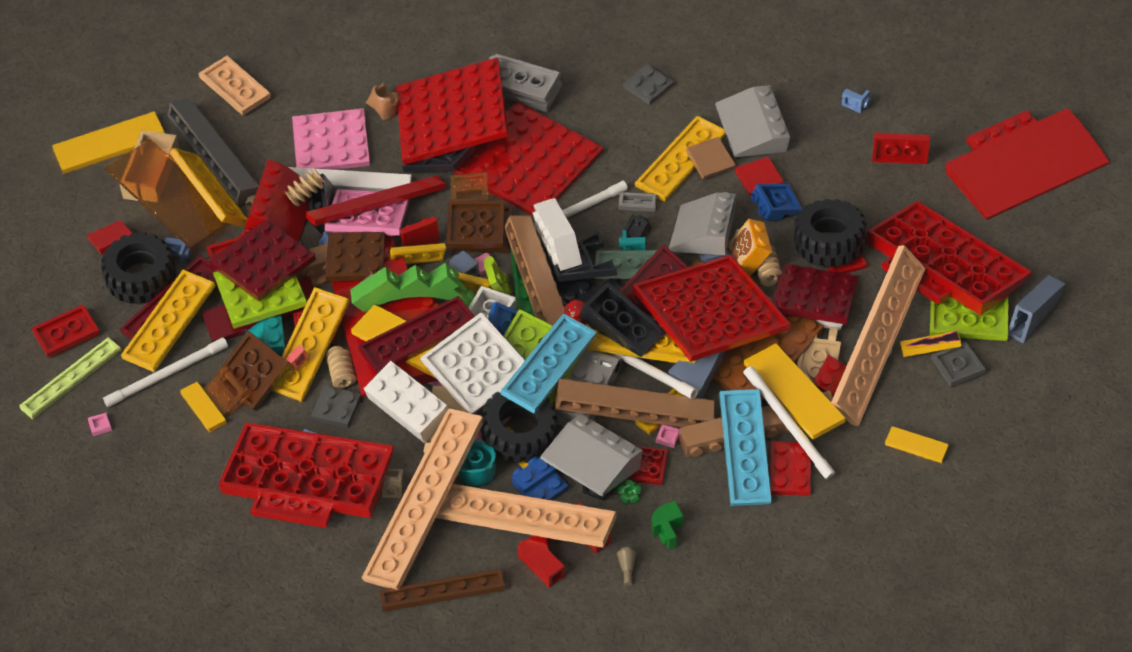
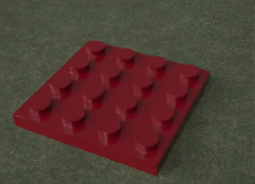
[209,220,316,301]
[772,264,858,325]

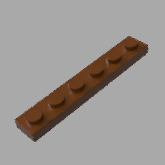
[379,569,505,612]

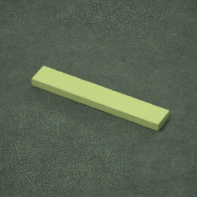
[19,337,121,419]

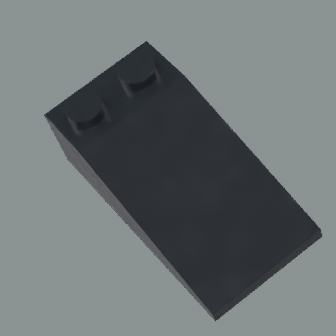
[579,282,666,357]

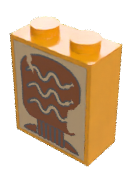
[727,219,772,276]

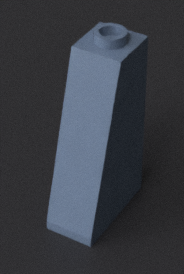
[1008,275,1065,344]
[669,350,727,399]

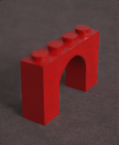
[517,502,612,588]

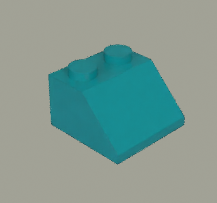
[245,316,286,357]

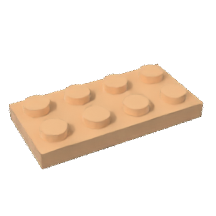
[199,56,271,116]

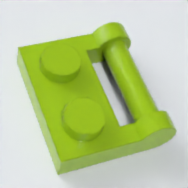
[484,256,512,295]

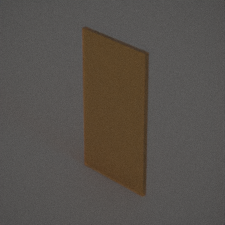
[104,139,228,248]

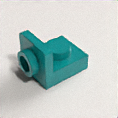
[619,230,645,250]

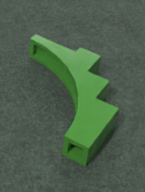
[350,263,476,313]

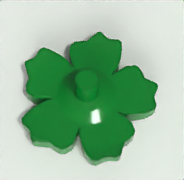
[617,479,642,504]

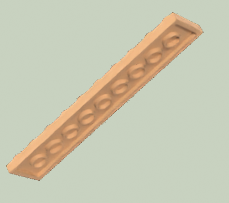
[831,245,925,426]
[362,408,483,591]
[436,484,617,547]

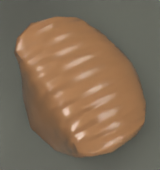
[366,83,399,121]

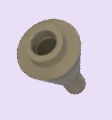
[617,547,637,585]

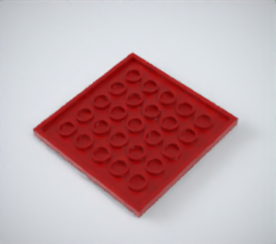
[396,57,508,165]
[451,101,604,216]
[632,255,791,362]

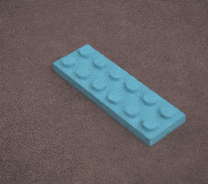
[501,313,596,413]
[719,389,771,506]

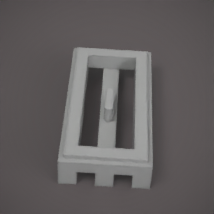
[618,192,657,212]

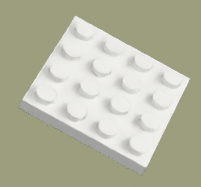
[421,312,525,414]

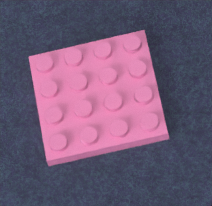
[292,108,370,170]
[325,189,410,236]

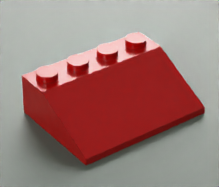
[245,159,309,243]

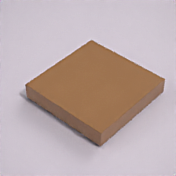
[686,137,736,180]

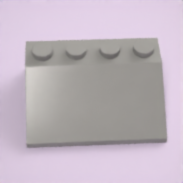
[715,85,790,157]
[669,192,736,255]
[541,414,642,496]

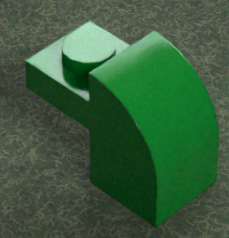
[652,501,683,550]

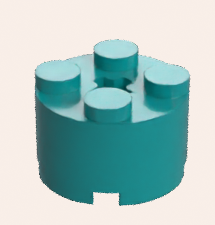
[457,440,497,486]

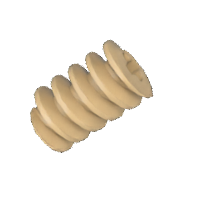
[284,167,325,207]
[757,246,782,286]
[326,346,356,389]

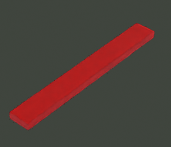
[306,175,445,226]

